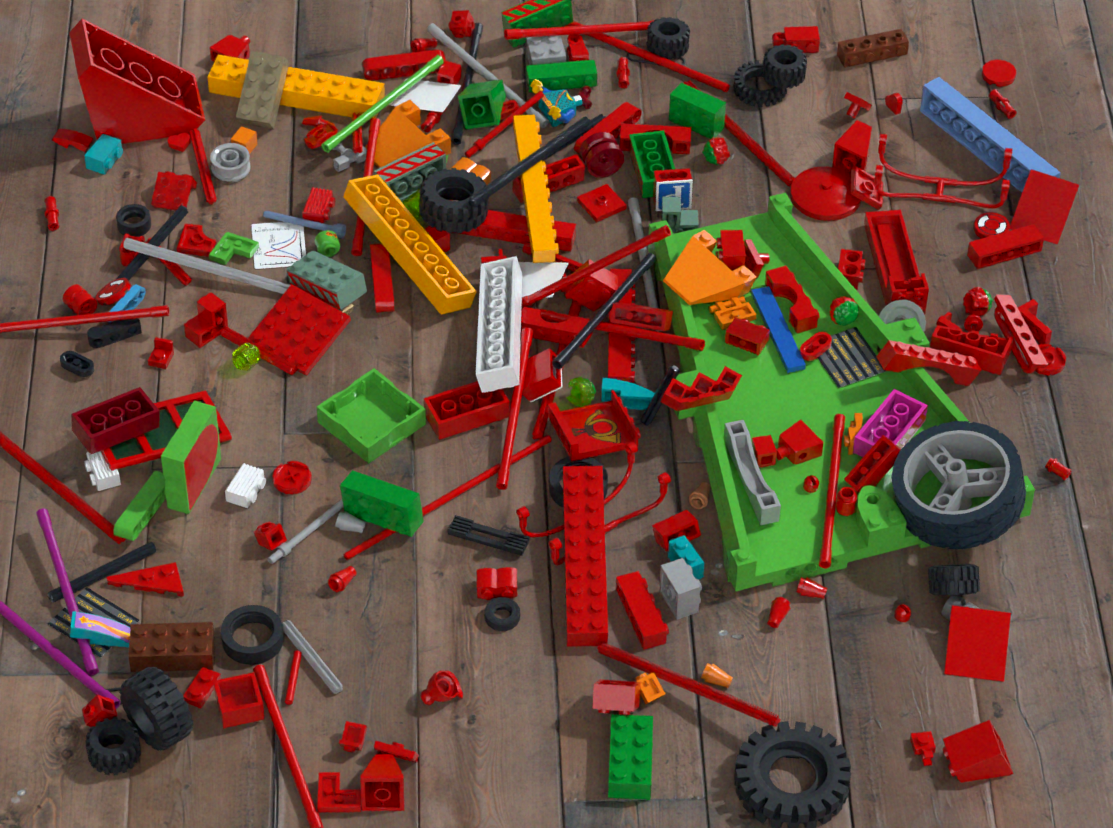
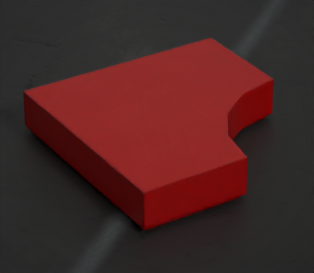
[176,224,217,257]

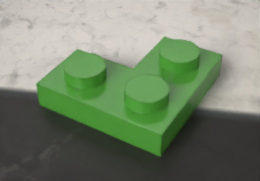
[209,232,259,265]

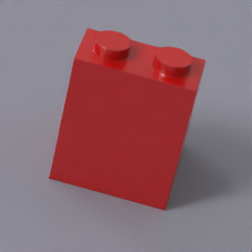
[832,120,872,174]
[942,720,1014,783]

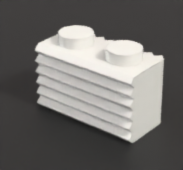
[84,451,121,491]
[225,463,266,508]

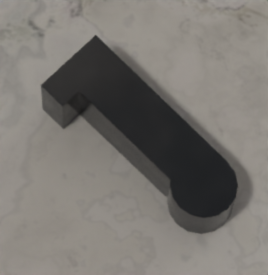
[87,318,142,348]

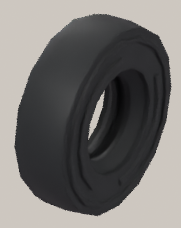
[484,597,520,631]

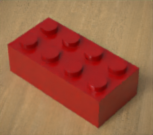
[424,381,510,440]

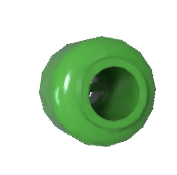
[315,230,340,257]

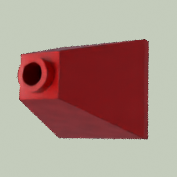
[360,753,404,811]

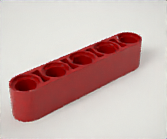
[362,50,446,81]
[574,102,642,154]
[370,243,395,313]

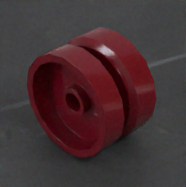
[580,132,624,178]

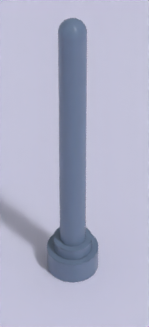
[263,211,346,239]

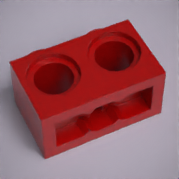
[838,249,865,290]

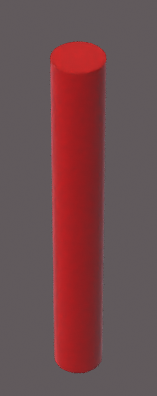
[285,651,302,705]

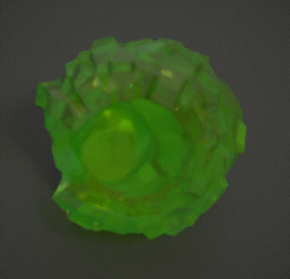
[566,377,596,407]

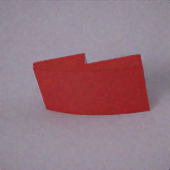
[52,129,94,152]

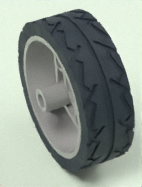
[891,421,1026,549]

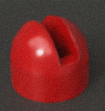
[803,475,819,493]
[894,604,911,622]

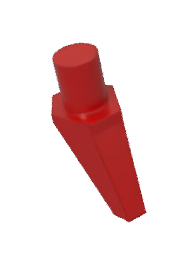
[302,116,329,127]

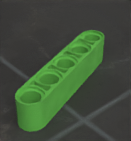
[114,471,166,541]

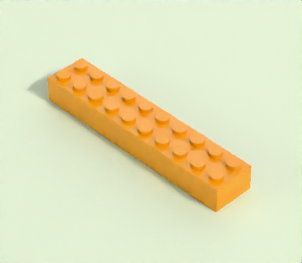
[207,55,385,120]
[343,175,477,315]

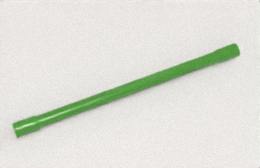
[321,55,444,153]

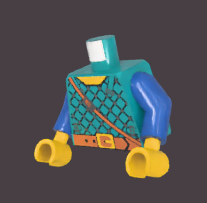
[530,79,582,127]

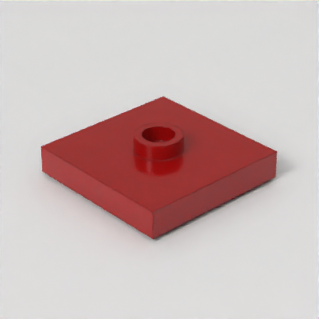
[850,166,883,210]
[577,184,627,222]

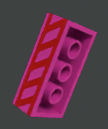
[853,389,928,457]

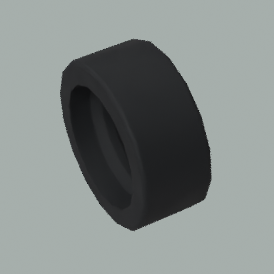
[116,204,151,237]

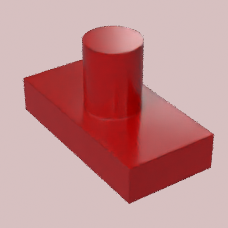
[844,92,872,118]
[744,239,770,278]

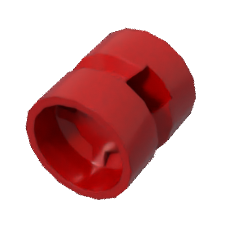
[63,284,98,315]

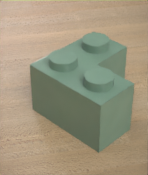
[661,197,698,234]

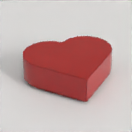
[885,93,903,115]
[167,133,191,152]

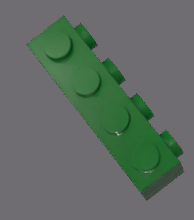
[526,60,598,92]

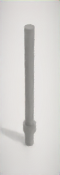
[267,499,344,564]

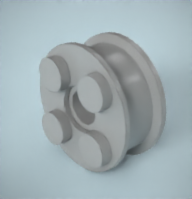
[210,143,251,182]

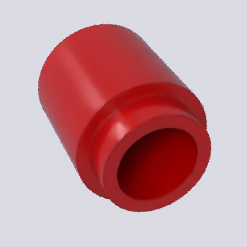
[836,487,857,516]

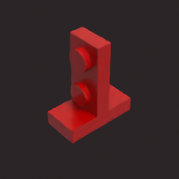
[1004,299,1052,344]

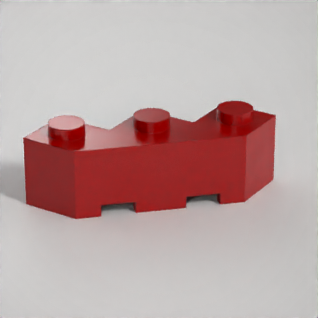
[661,366,742,411]

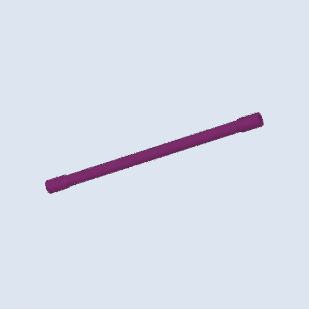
[36,508,99,676]
[0,600,121,709]

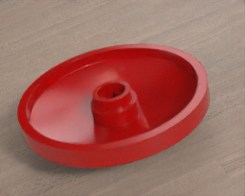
[790,166,861,221]

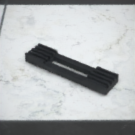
[448,515,529,556]

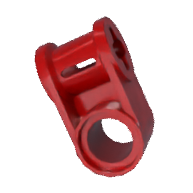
[567,34,589,62]
[119,233,145,267]

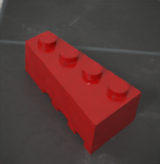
[929,325,1014,375]

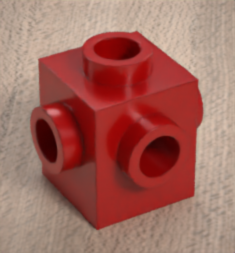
[449,10,474,38]
[82,694,118,727]

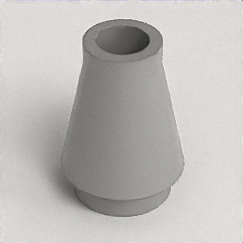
[335,511,366,533]

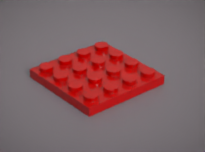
[248,284,351,376]

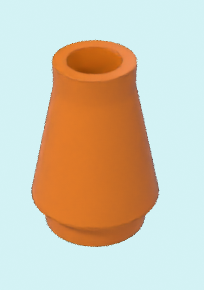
[701,663,733,688]

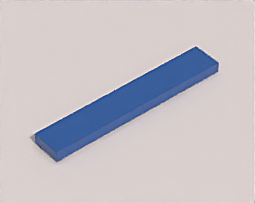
[751,287,806,373]

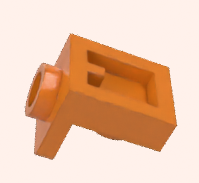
[635,672,665,704]

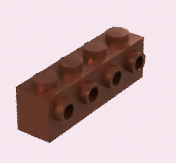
[837,29,909,68]

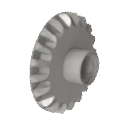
[879,300,926,332]

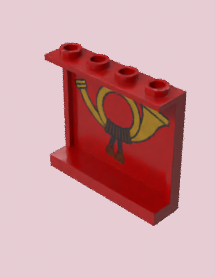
[548,390,641,461]

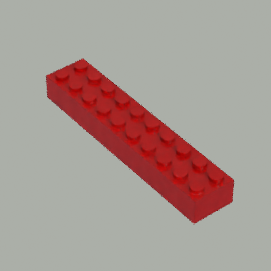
[563,466,608,647]

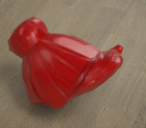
[420,670,463,705]

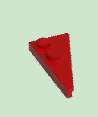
[107,562,184,597]

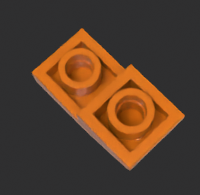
[844,413,863,455]

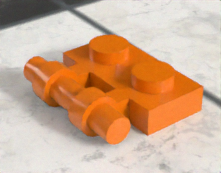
[709,296,757,330]

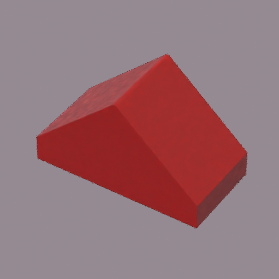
[69,18,205,144]

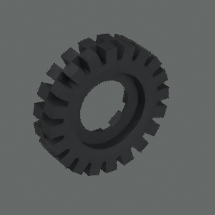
[734,721,851,828]

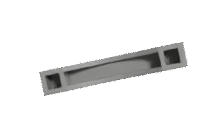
[724,420,781,525]

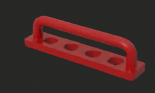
[994,294,1048,374]

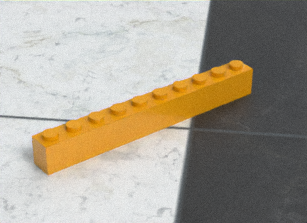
[513,115,559,263]

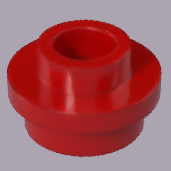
[964,314,983,332]

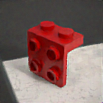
[151,171,197,211]

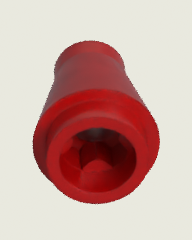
[410,38,437,52]
[328,566,357,592]
[796,577,827,599]
[767,597,791,628]

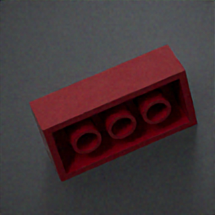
[71,387,160,454]

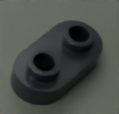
[60,351,95,377]

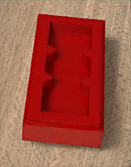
[373,741,419,763]

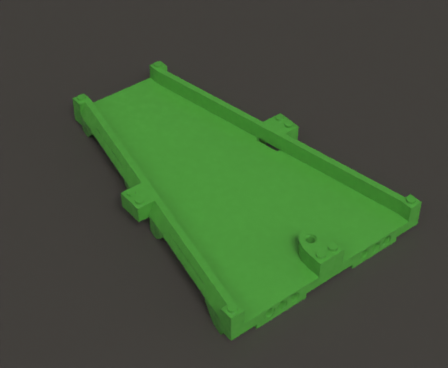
[648,193,1035,592]

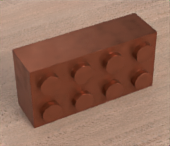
[128,622,215,672]

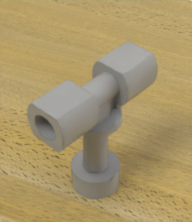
[332,141,367,172]

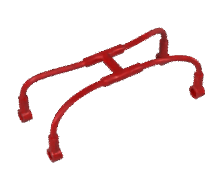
[874,134,1012,209]
[516,442,671,566]

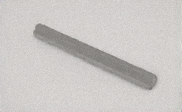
[282,620,343,694]

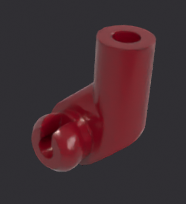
[578,86,592,109]

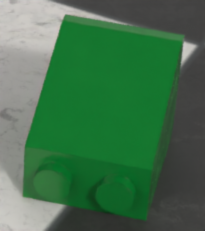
[458,79,506,129]

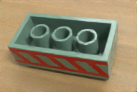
[374,142,446,202]
[287,250,367,310]

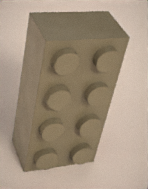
[236,51,289,129]

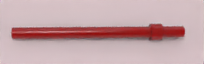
[464,91,544,158]

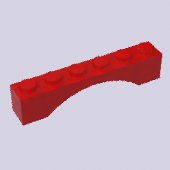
[876,340,981,386]

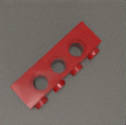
[512,154,585,203]

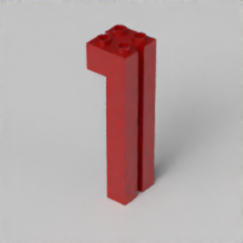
[864,210,929,315]

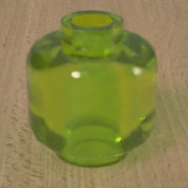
[232,343,260,371]

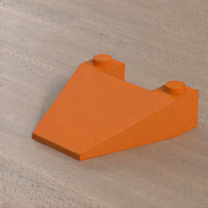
[365,100,451,168]
[663,230,757,305]

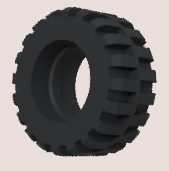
[419,168,489,234]
[119,667,193,750]

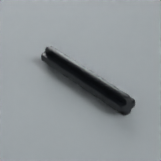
[641,365,680,426]

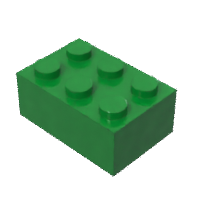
[669,83,726,139]

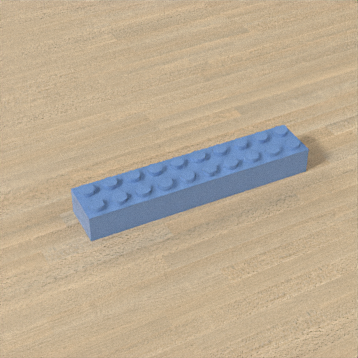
[920,77,1061,192]

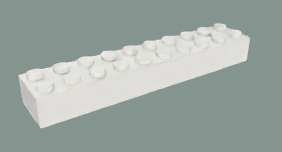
[476,256,522,393]

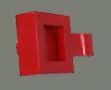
[910,731,936,766]

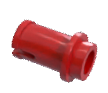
[1045,458,1072,480]

